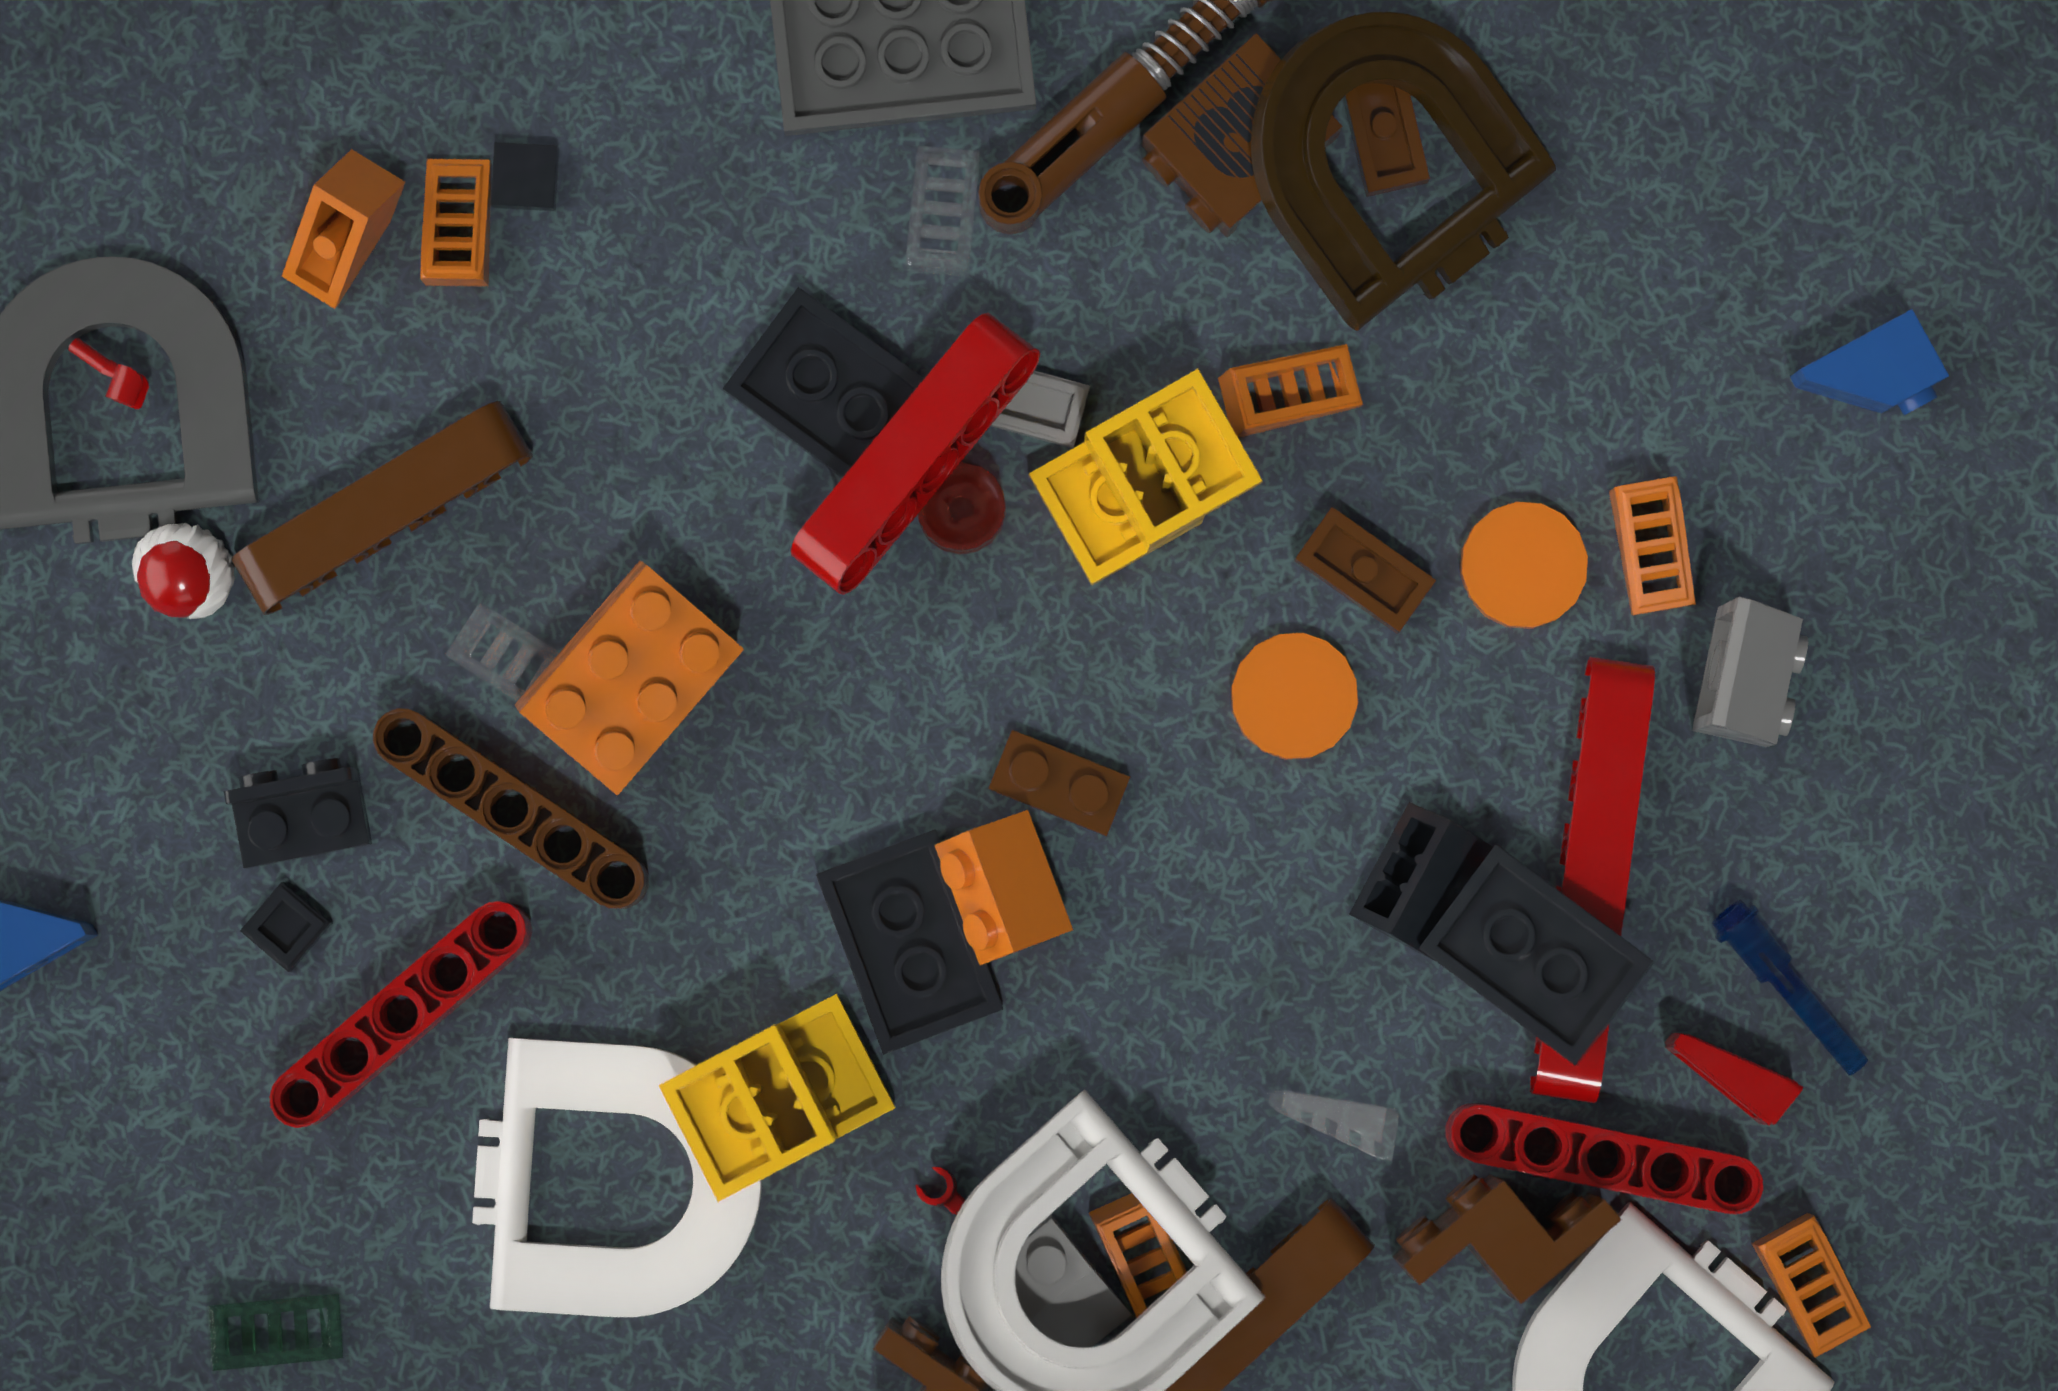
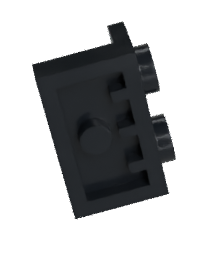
[224,758,372,869]

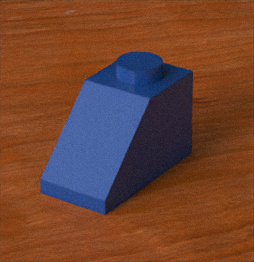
[1790,309,1949,415]
[0,900,98,991]

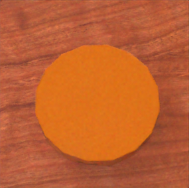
[1460,502,1588,629]
[1231,633,1358,760]

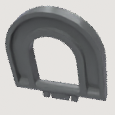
[0,257,259,544]

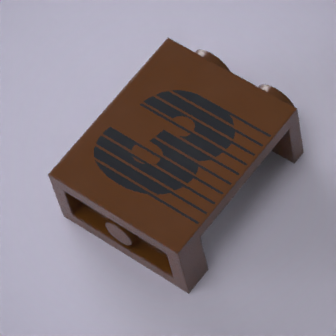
[1142,33,1342,238]

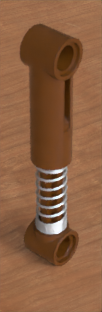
[978,0,1274,235]

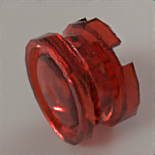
[918,462,1006,555]

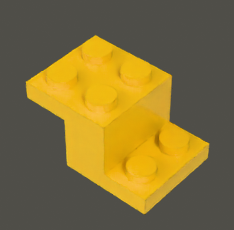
[1029,369,1263,586]
[658,994,896,1202]

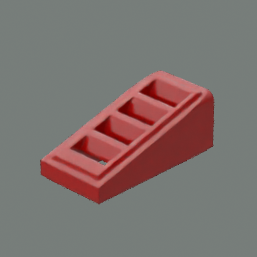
[1664,1033,1804,1126]

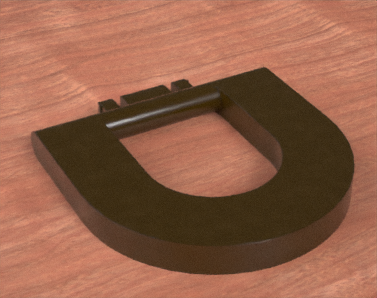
[1251,12,1556,331]

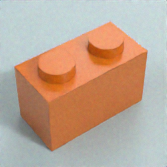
[935,810,1073,965]

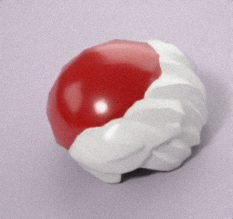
[132,523,235,619]

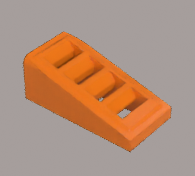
[420,159,491,286]
[1218,344,1363,437]
[1609,476,1696,616]
[1089,1193,1187,1318]
[1751,1213,1871,1358]

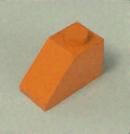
[281,149,405,309]

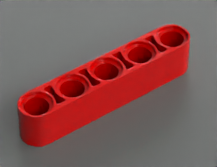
[790,312,1040,595]
[269,901,533,1128]
[1446,1103,1763,1214]

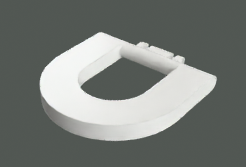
[472,1038,762,1317]
[941,1090,1265,1391]
[1512,1202,1835,1391]

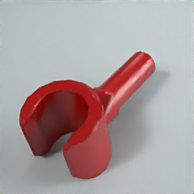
[68,337,149,410]
[915,1167,966,1215]

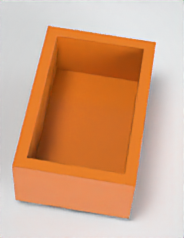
[515,561,744,796]

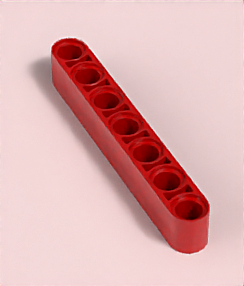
[1530,657,1655,1103]

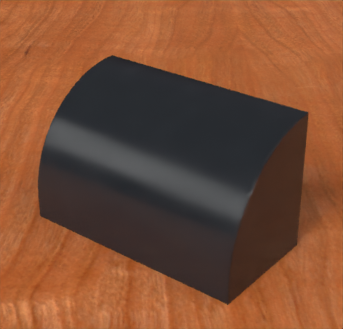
[1349,802,1493,961]

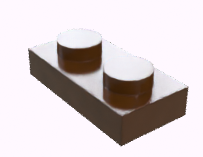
[1343,83,1430,197]
[1294,507,1436,634]
[988,730,1130,837]

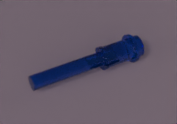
[1712,899,1868,1076]

